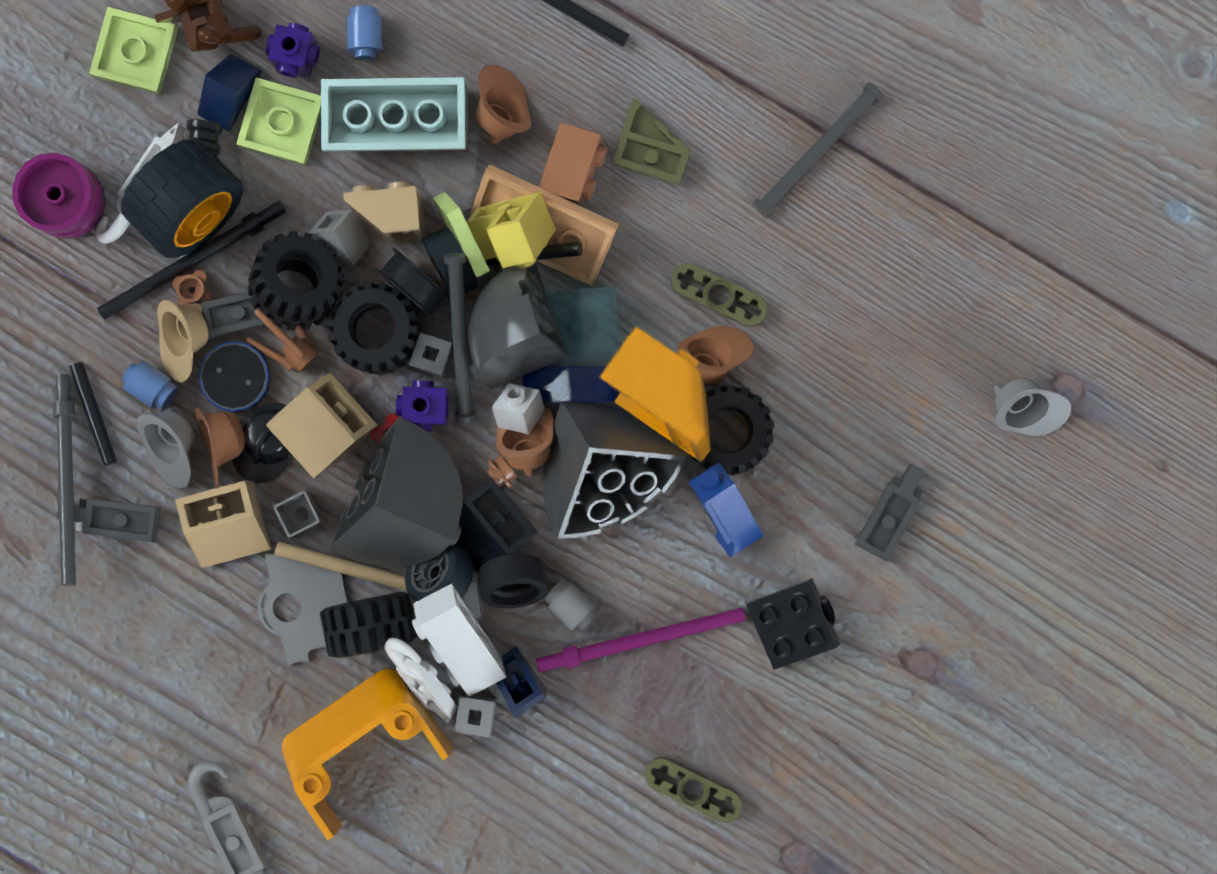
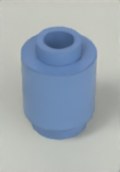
[346,5,383,61]
[122,361,178,411]

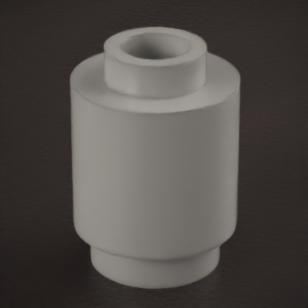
[543,579,596,631]

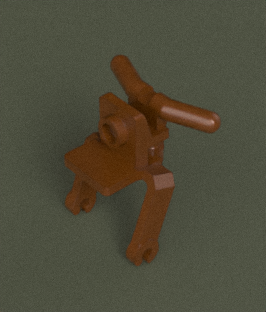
[154,0,262,52]

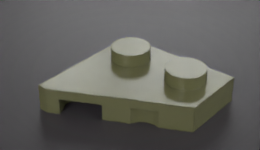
[612,99,690,186]

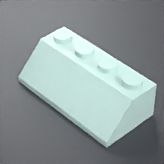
[321,77,468,152]

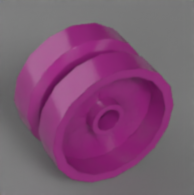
[12,153,106,239]

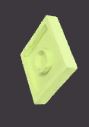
[89,7,179,95]
[236,78,321,166]
[432,192,490,277]

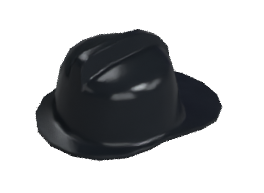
[233,403,293,483]

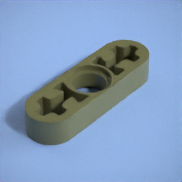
[671,264,767,327]
[645,756,742,823]

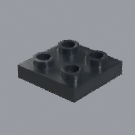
[746,578,840,670]

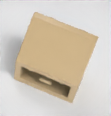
[343,182,427,244]
[266,373,377,479]
[175,480,272,568]

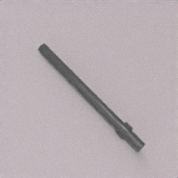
[52,374,76,586]

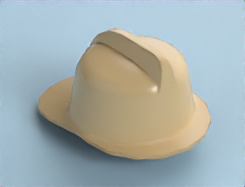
[157,300,209,383]

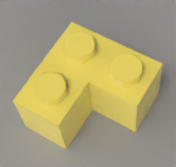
[467,191,556,268]

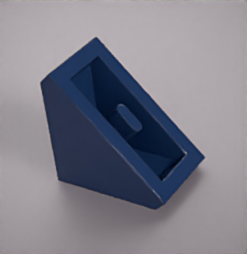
[197,53,262,132]
[496,646,547,717]

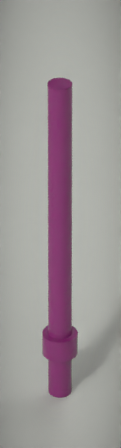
[536,607,746,672]

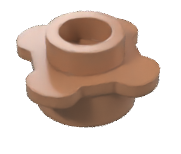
[173,270,213,305]
[486,455,518,488]

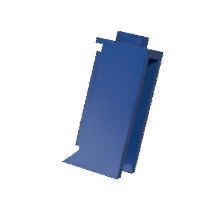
[689,463,764,558]

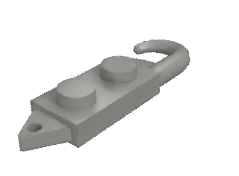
[188,761,267,874]

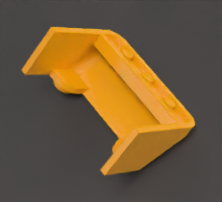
[600,327,710,462]
[281,668,454,840]

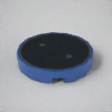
[198,341,271,412]

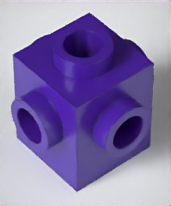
[266,23,320,78]
[396,380,449,432]

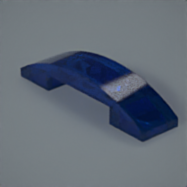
[523,366,621,404]

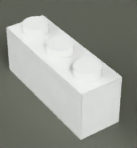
[412,584,507,697]

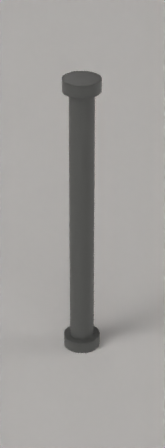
[752,82,883,218]
[444,252,476,424]

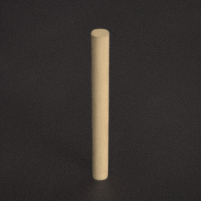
[274,541,406,591]

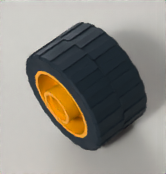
[121,139,243,258]

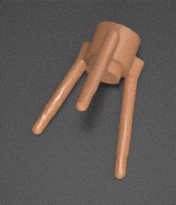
[246,309,319,373]

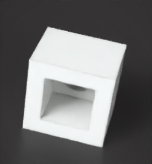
[492,383,545,435]

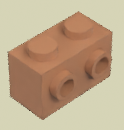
[539,122,607,207]

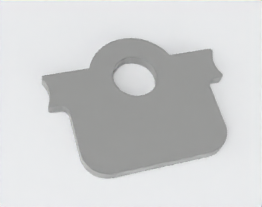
[257,553,348,666]

